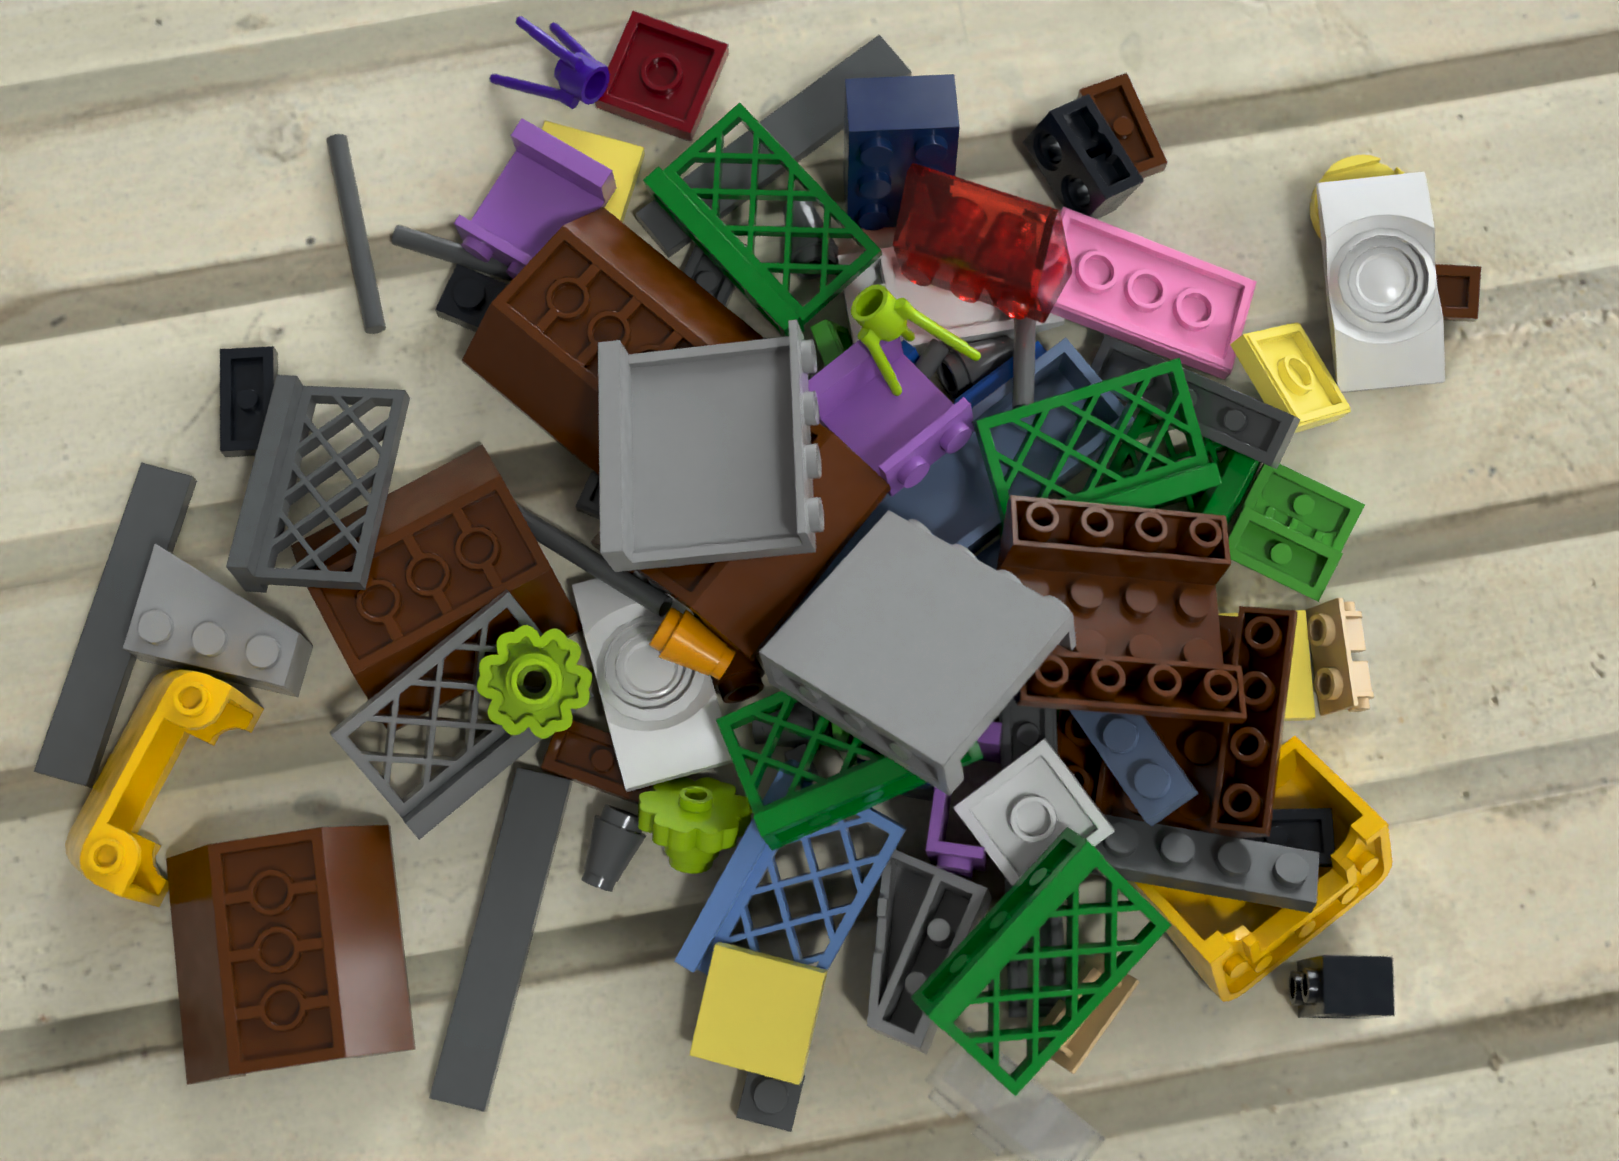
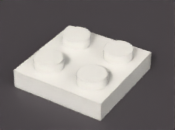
[953,738,1115,886]

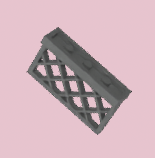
[226,375,410,593]
[329,590,594,840]

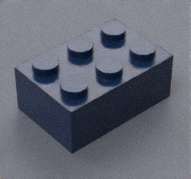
[843,74,960,231]

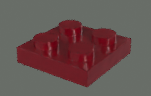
[595,10,729,142]

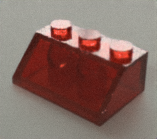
[893,163,1073,323]

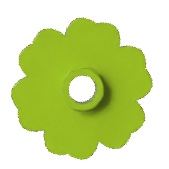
[477,625,592,739]
[638,777,752,874]

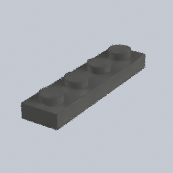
[1091,334,1301,469]
[1090,814,1319,913]

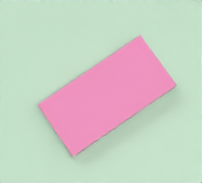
[1036,206,1257,379]

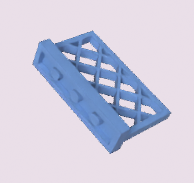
[674,759,907,975]

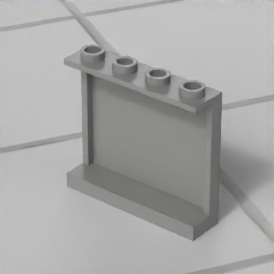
[598,320,824,572]
[759,510,1076,796]

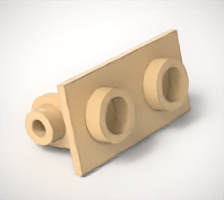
[1306,598,1374,716]
[1038,953,1139,1074]

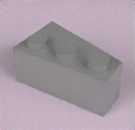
[123,544,313,697]
[867,850,992,1054]

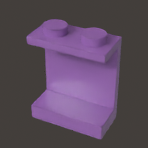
[454,118,617,279]
[808,336,974,497]
[926,722,1002,879]

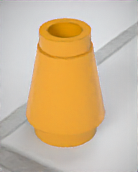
[649,607,736,680]

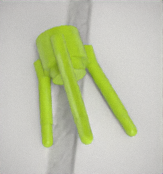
[851,284,981,396]

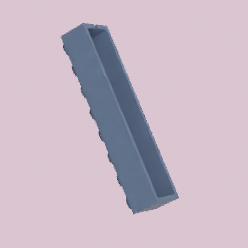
[774,338,1135,635]

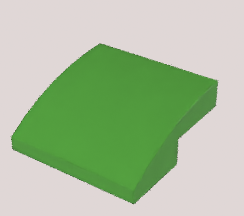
[1228,463,1365,602]

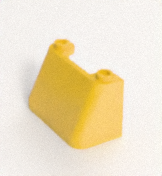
[65,668,264,907]
[1126,735,1393,1002]

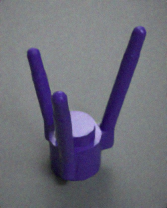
[489,16,610,109]

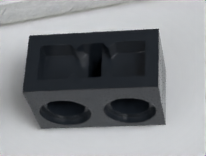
[1023,94,1144,219]
[1289,955,1395,1019]

